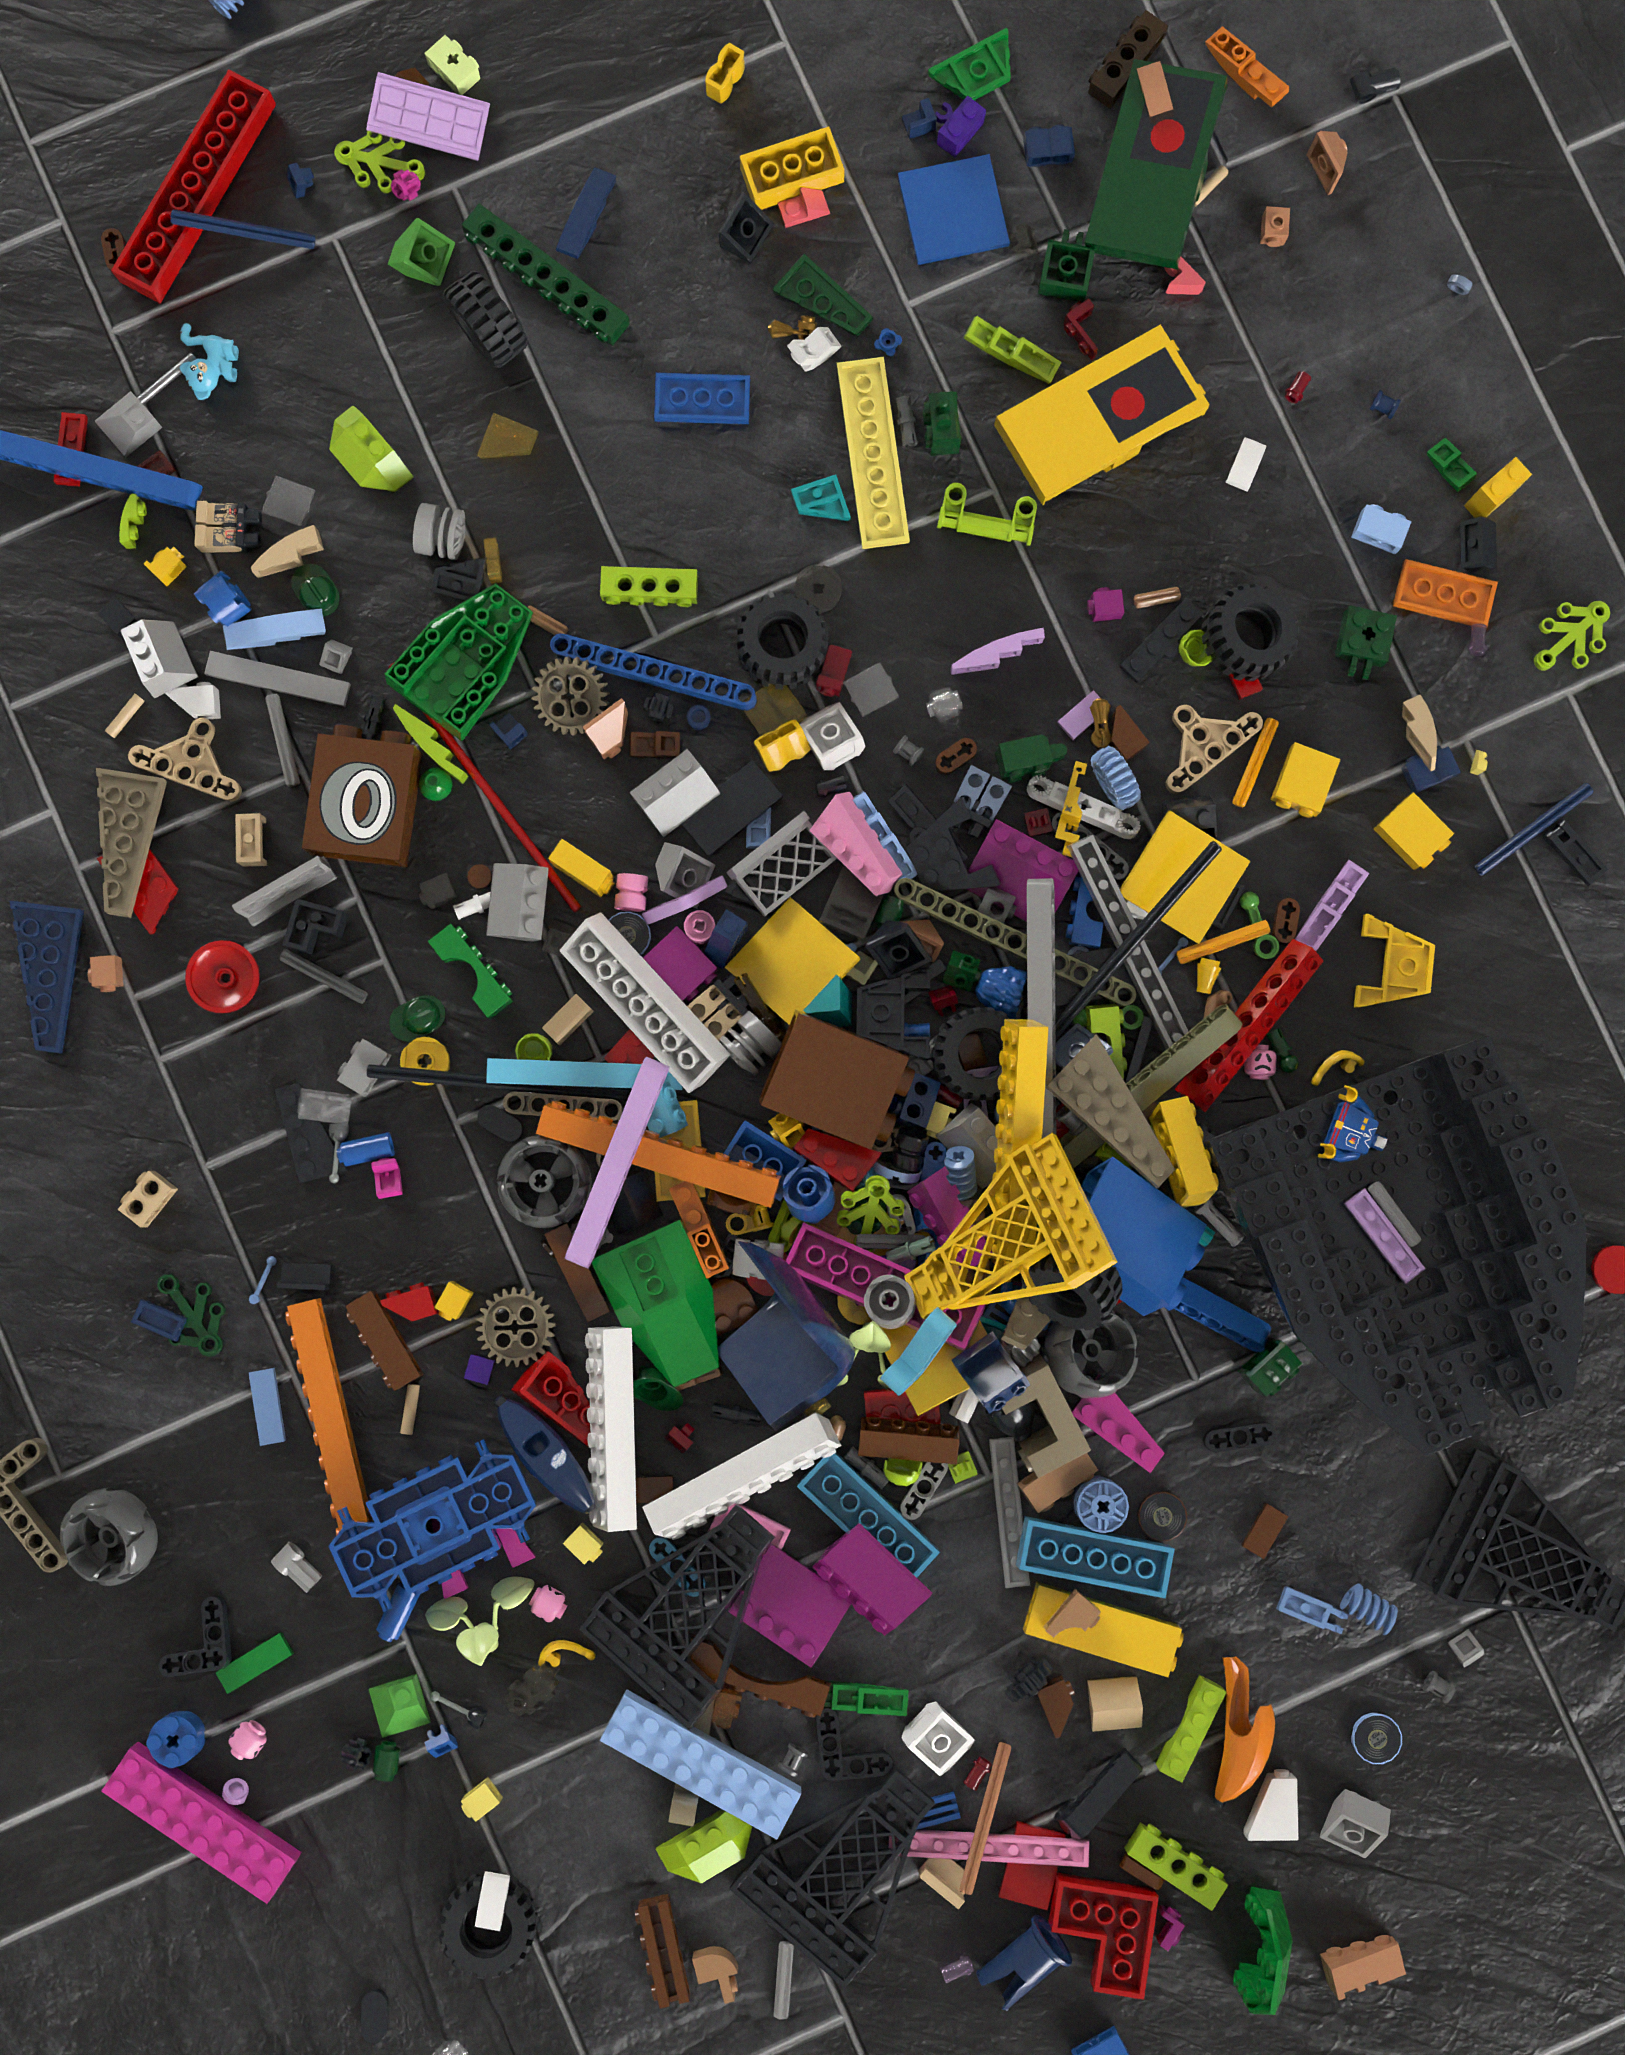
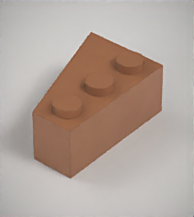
[1320,1935,1406,2000]

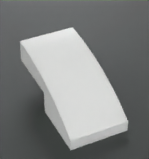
[1226,437,1266,492]
[475,1871,510,1931]

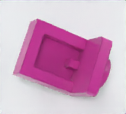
[371,1158,403,1199]

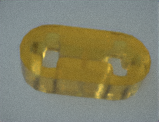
[484,537,503,583]

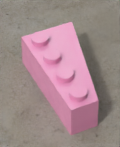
[809,792,903,896]

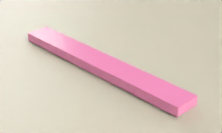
[889,1829,1089,1867]

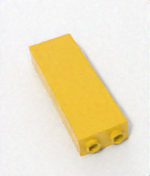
[1023,1582,1184,1677]

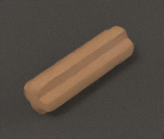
[1134,587,1181,609]
[527,606,568,635]

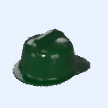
[292,564,340,617]
[389,995,446,1042]
[633,1366,683,1411]

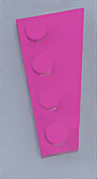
[1071,1374,1165,1473]

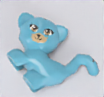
[180,323,239,400]

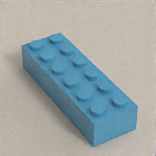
[797,1452,940,1578]
[1016,1516,1175,1598]

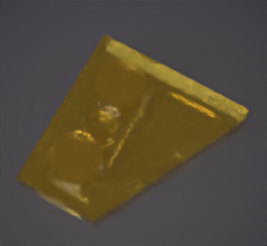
[477,413,539,459]

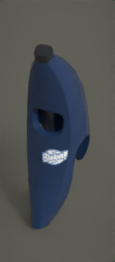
[493,1394,596,1514]

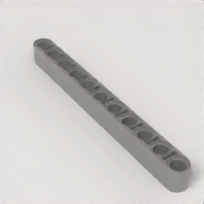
[1027,878,1056,1139]

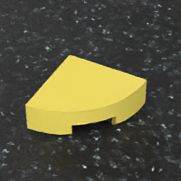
[1470,750,1488,775]

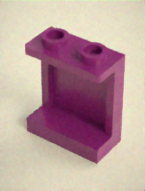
[643,926,718,1003]

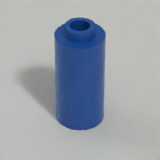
[337,1132,395,1167]
[376,1583,420,1642]

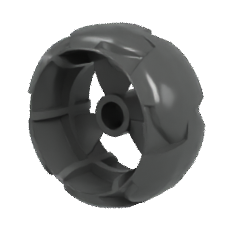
[497,1135,592,1228]
[1044,1310,1138,1399]
[60,1488,158,1586]

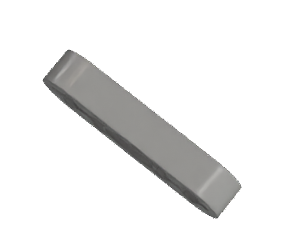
[900,1462,948,1520]

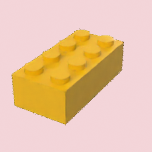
[740,127,845,210]
[1149,1096,1218,1208]

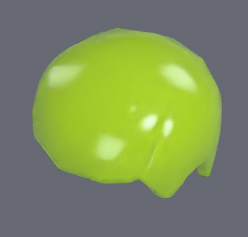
[1179,630,1213,667]
[515,1034,553,1061]
[883,1458,922,1486]

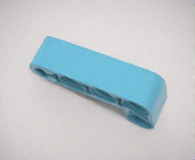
[880,1307,957,1396]

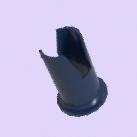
[976,1914,1072,2011]

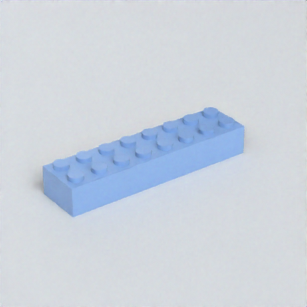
[600,1689,801,1839]

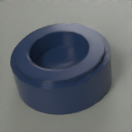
[686,705,711,730]

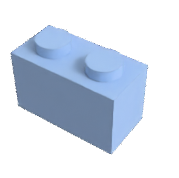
[1351,504,1411,554]

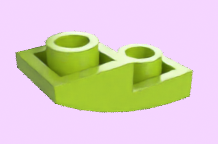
[119,494,147,549]

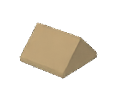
[1087,1676,1143,1732]

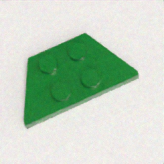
[928,28,1011,100]

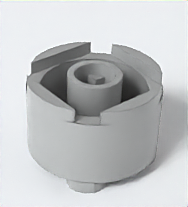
[732,1239,784,1279]
[864,1275,916,1329]

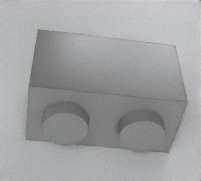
[337,1039,392,1096]

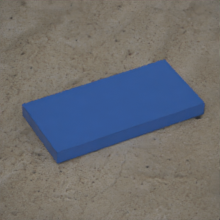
[654,373,750,424]

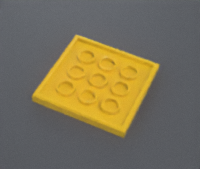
[1120,811,1250,944]
[725,897,860,1025]
[879,1320,988,1416]

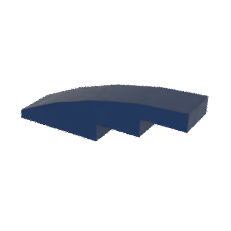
[556,167,616,259]

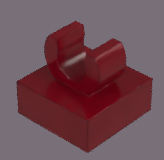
[1023,808,1053,837]
[928,985,958,1016]
[664,1423,695,1454]

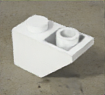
[165,682,221,719]

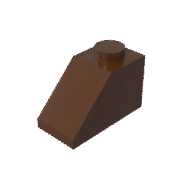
[1109,705,1150,762]
[1037,1675,1075,1738]

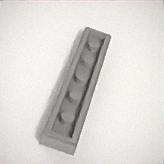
[204,651,351,707]
[989,1436,1030,1588]

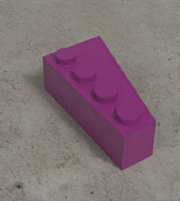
[907,1166,993,1271]

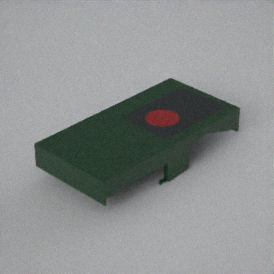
[1085,59,1227,270]

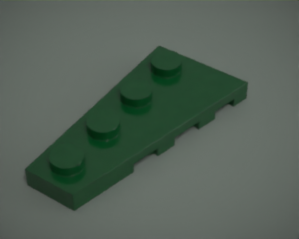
[772,254,873,337]

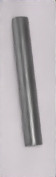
[137,353,196,405]

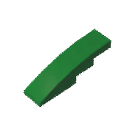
[824,1680,909,1716]

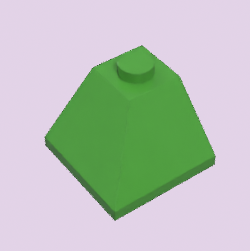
[388,218,455,286]
[369,1674,431,1738]

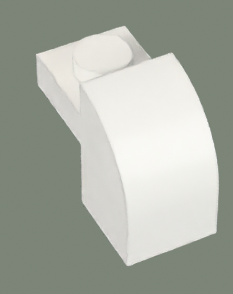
[787,327,841,371]

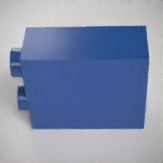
[1081,1157,1207,1316]

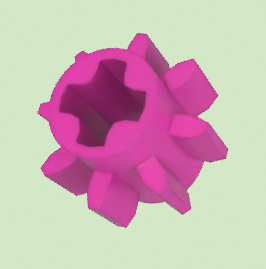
[391,169,420,201]

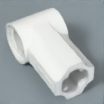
[949,1389,979,1423]

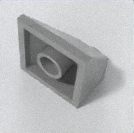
[95,391,162,457]
[655,842,715,909]

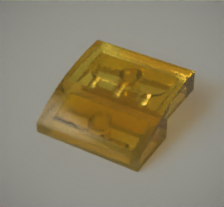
[742,684,808,736]

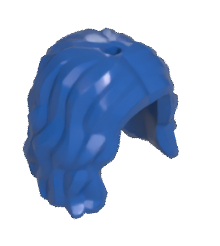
[975,966,1027,1019]

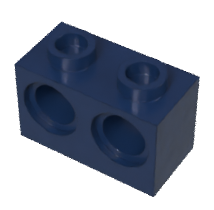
[893,1073,941,1131]

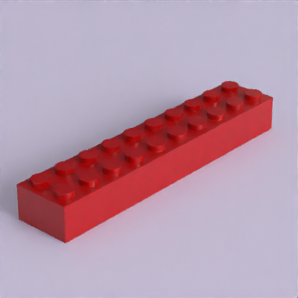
[111,70,276,304]

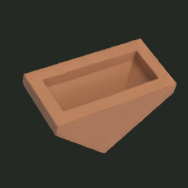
[901,919,944,962]

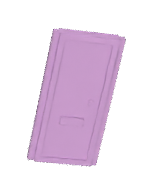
[366,72,490,161]

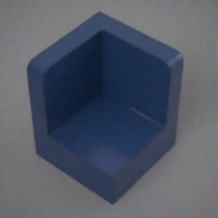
[902,98,937,139]
[489,713,528,750]

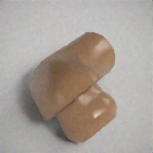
[1203,990,1233,1019]
[830,1415,846,1441]

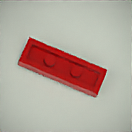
[54,412,88,487]

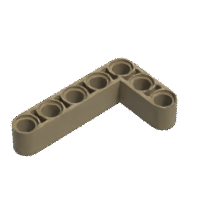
[503,1092,624,1168]
[0,1438,68,1572]
[668,1699,715,1826]

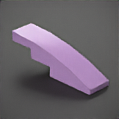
[950,628,1045,675]
[1295,860,1369,951]

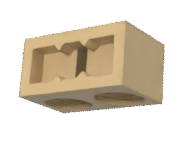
[118,1171,178,1227]

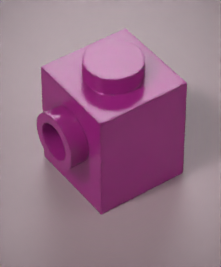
[1087,587,1124,622]

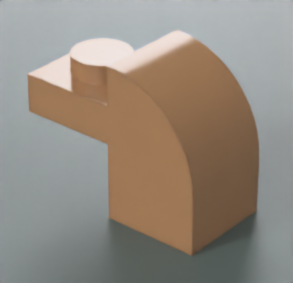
[692,1946,738,2004]

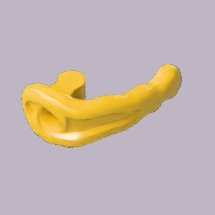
[1311,1050,1365,1086]
[538,1640,596,1667]

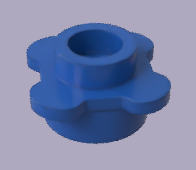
[874,328,902,356]

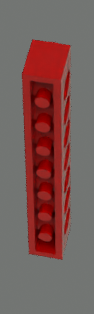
[1175,939,1323,1112]

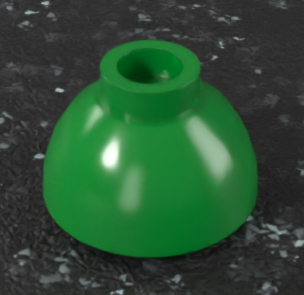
[419,767,452,801]

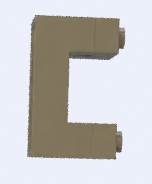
[1002,1352,1091,1478]

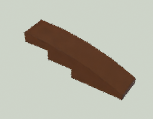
[545,1224,610,1322]

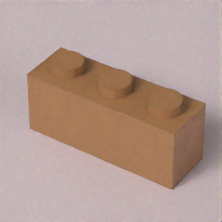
[1017,1453,1098,1513]

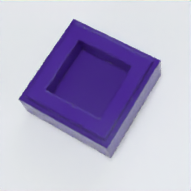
[464,1354,495,1385]

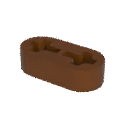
[101,228,126,273]
[935,738,977,775]
[1272,898,1300,944]
[1119,1853,1165,1891]

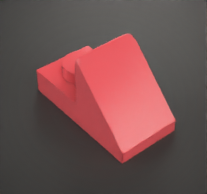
[778,187,830,228]
[1164,257,1206,295]

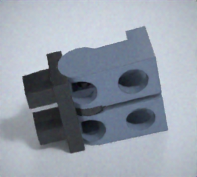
[951,765,1012,840]

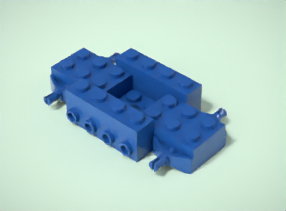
[329,1439,537,1612]

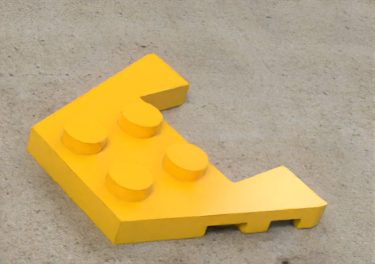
[1354,914,1435,1008]

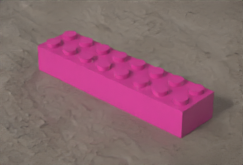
[786,1222,985,1352]
[101,1742,302,1904]

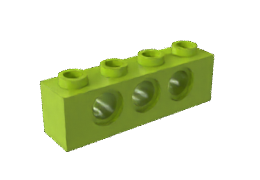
[600,566,698,607]
[1124,1822,1228,1911]

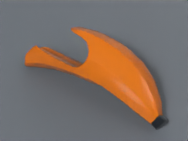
[1212,1655,1275,1808]

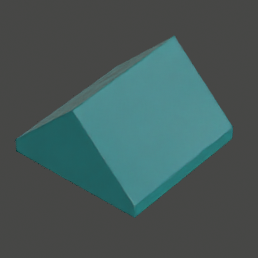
[803,975,852,1027]

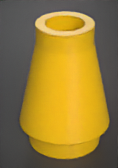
[1196,958,1221,994]

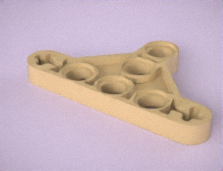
[1166,705,1263,794]
[128,717,242,802]

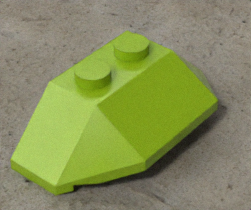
[329,406,413,492]
[656,1809,752,1883]

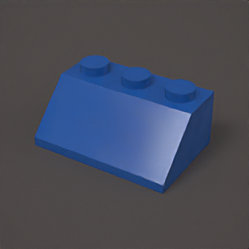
[723,1121,806,1201]

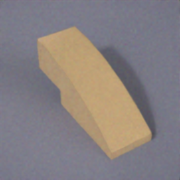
[251,525,324,578]
[1402,695,1437,771]

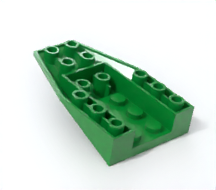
[385,583,533,742]
[592,1220,719,1388]
[1233,1887,1293,2015]

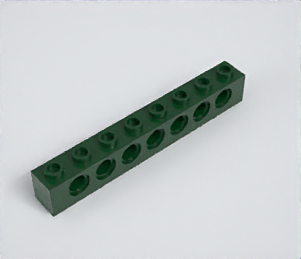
[462,203,630,346]

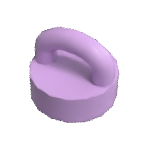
[222,1778,249,1805]

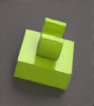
[948,1450,978,1484]

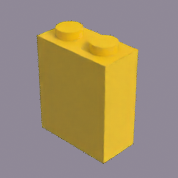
[1464,457,1532,518]
[1271,742,1340,818]
[1374,792,1454,870]
[548,839,615,897]

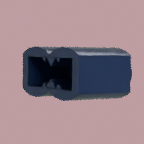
[1023,124,1075,167]
[1401,745,1461,793]

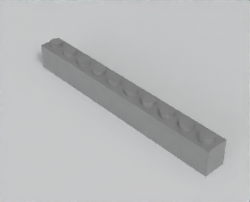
[1067,835,1188,1050]

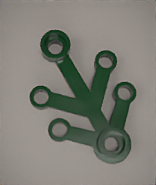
[157,1274,226,1357]

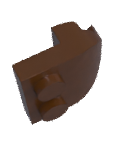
[707,1189,757,1217]
[711,1276,759,1336]

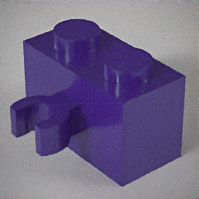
[935,96,986,158]

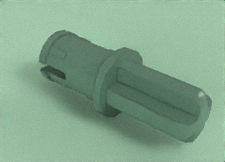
[886,1236,935,1263]

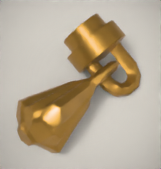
[768,316,817,340]
[1089,698,1111,748]

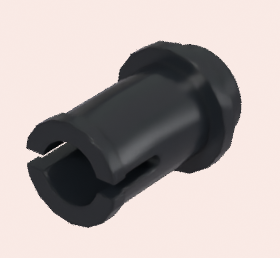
[815,775,847,798]

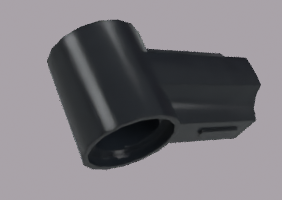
[1350,67,1401,104]

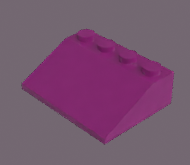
[966,819,1079,922]
[812,1523,932,1636]
[728,1543,851,1667]

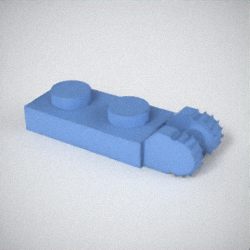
[1276,1586,1349,1634]

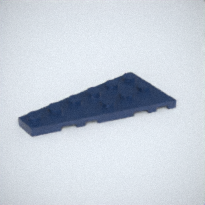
[9,901,84,1053]

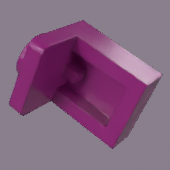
[1156,1905,1185,1951]

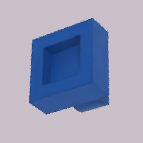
[425,1724,458,1758]

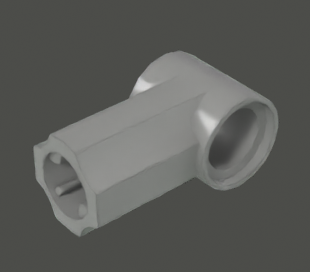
[271,1542,322,1593]

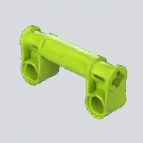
[937,483,1037,546]

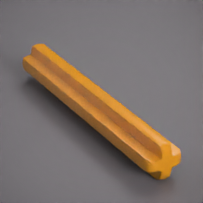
[1232,718,1279,808]
[1176,920,1270,964]

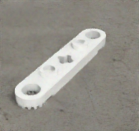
[1027,776,1141,839]

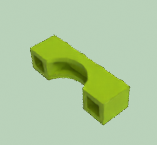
[1156,1675,1226,1783]

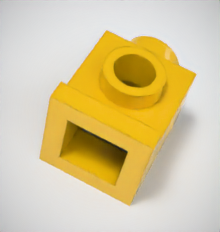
[144,547,187,586]

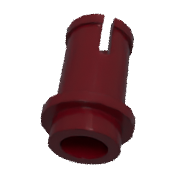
[1285,371,1311,404]
[937,1083,963,1110]
[963,1756,992,1791]

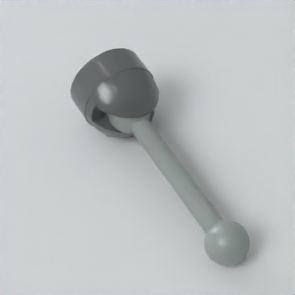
[329,1124,349,1183]

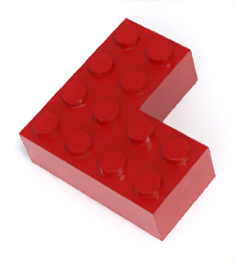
[1048,1872,1159,2000]

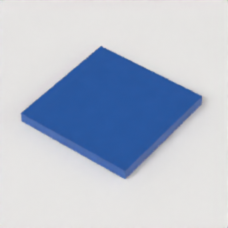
[898,154,1010,265]

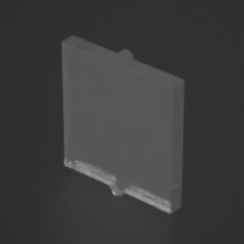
[262,476,315,526]
[844,663,899,717]

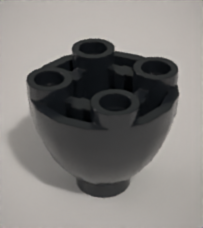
[985,1401,1034,1441]

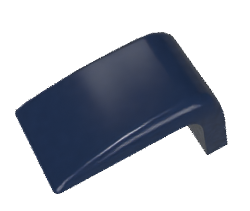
[718,1241,855,1431]

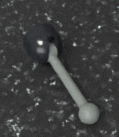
[430,1691,488,1730]

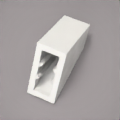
[1243,1769,1298,1841]

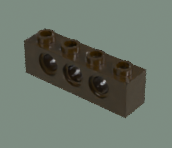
[1088,10,1169,109]

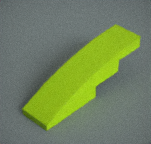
[964,316,1061,383]
[393,704,468,784]

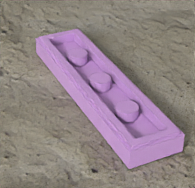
[1343,1189,1425,1284]

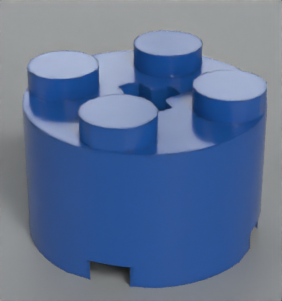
[194,571,252,627]
[783,1165,836,1224]
[146,1711,205,1768]

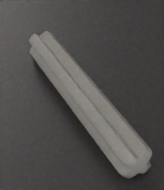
[266,694,300,787]

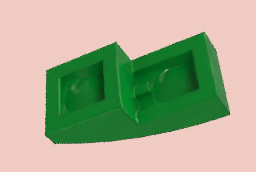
[1427,438,1477,492]

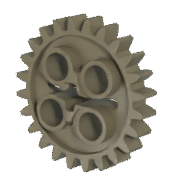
[532,656,610,735]
[476,1287,556,1367]

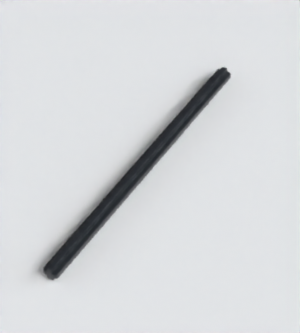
[1055,841,1222,1039]
[366,1064,632,1101]

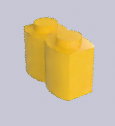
[705,43,745,104]
[754,720,811,772]

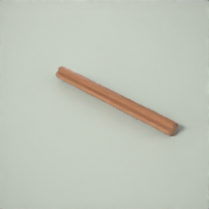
[959,1742,1011,1895]

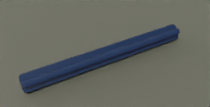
[170,210,316,249]
[1474,783,1594,876]

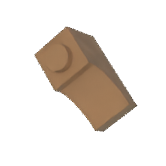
[1043,1589,1101,1638]

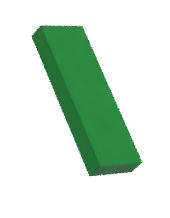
[215,1632,294,1694]

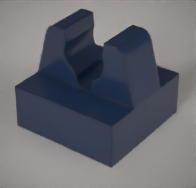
[286,163,314,198]

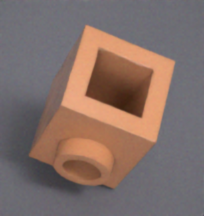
[1260,206,1290,247]
[88,955,123,992]

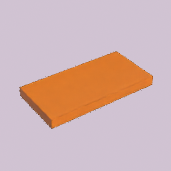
[1393,559,1498,629]

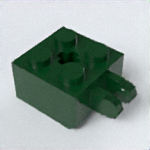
[1038,229,1095,302]
[923,391,962,456]
[1335,606,1397,680]
[995,734,1068,783]
[1237,1338,1303,1396]

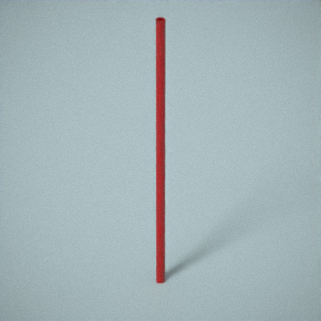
[388,662,582,913]

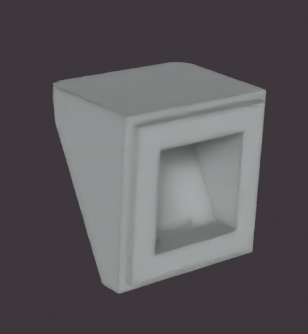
[319,640,353,674]
[1448,1629,1484,1667]

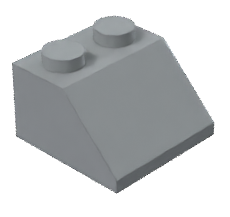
[1320,1789,1391,1858]

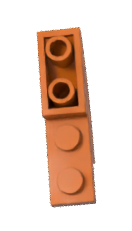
[1205,26,1289,107]
[668,1181,729,1279]

